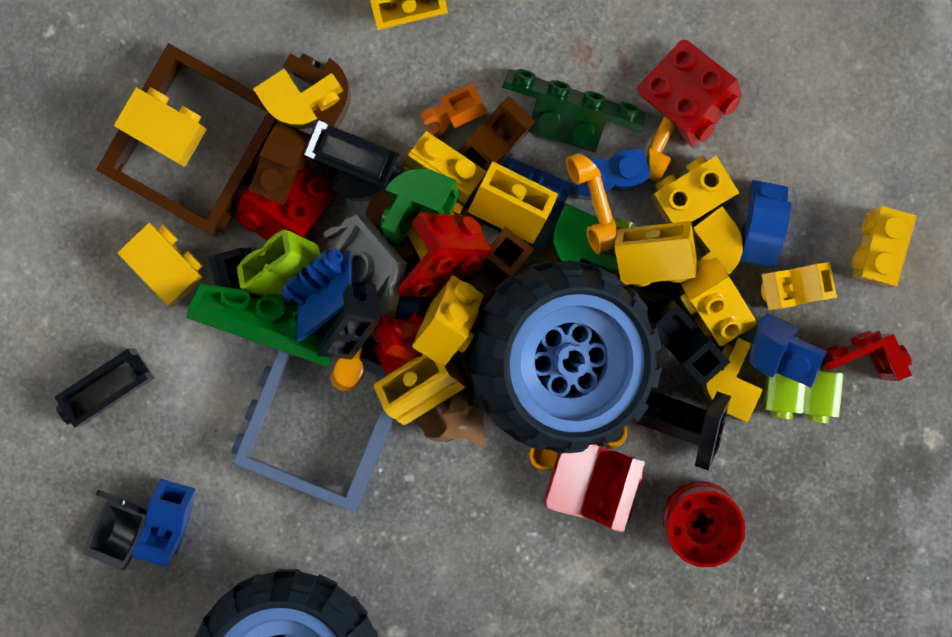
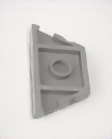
[311,214,407,343]

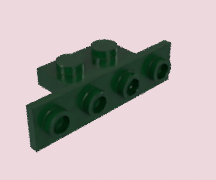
[502,69,646,153]

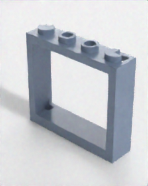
[231,348,394,513]

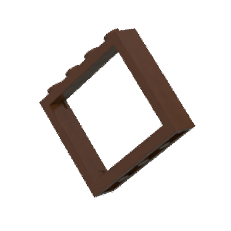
[96,43,278,237]

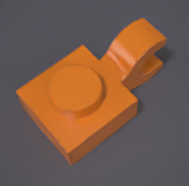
[420,83,487,138]

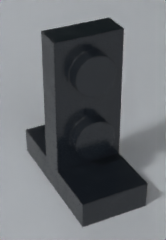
[631,391,731,471]

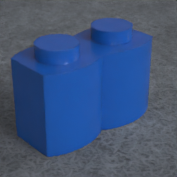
[572,149,650,200]

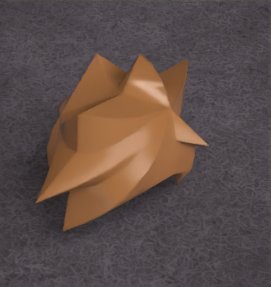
[415,372,486,449]

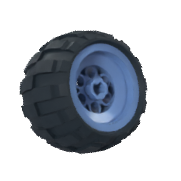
[467,260,662,454]
[195,569,379,637]

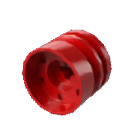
[662,481,745,567]

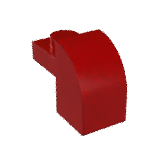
[374,313,423,376]

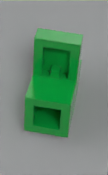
[381,169,460,247]
[552,203,618,273]

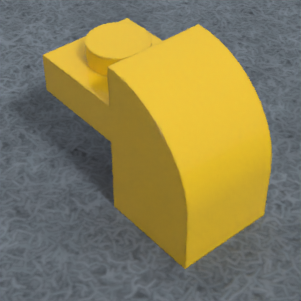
[253,69,343,129]
[692,206,743,275]
[761,262,837,311]
[702,338,763,423]

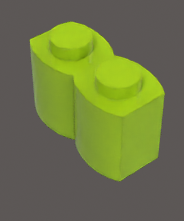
[237,230,321,299]
[762,371,843,423]

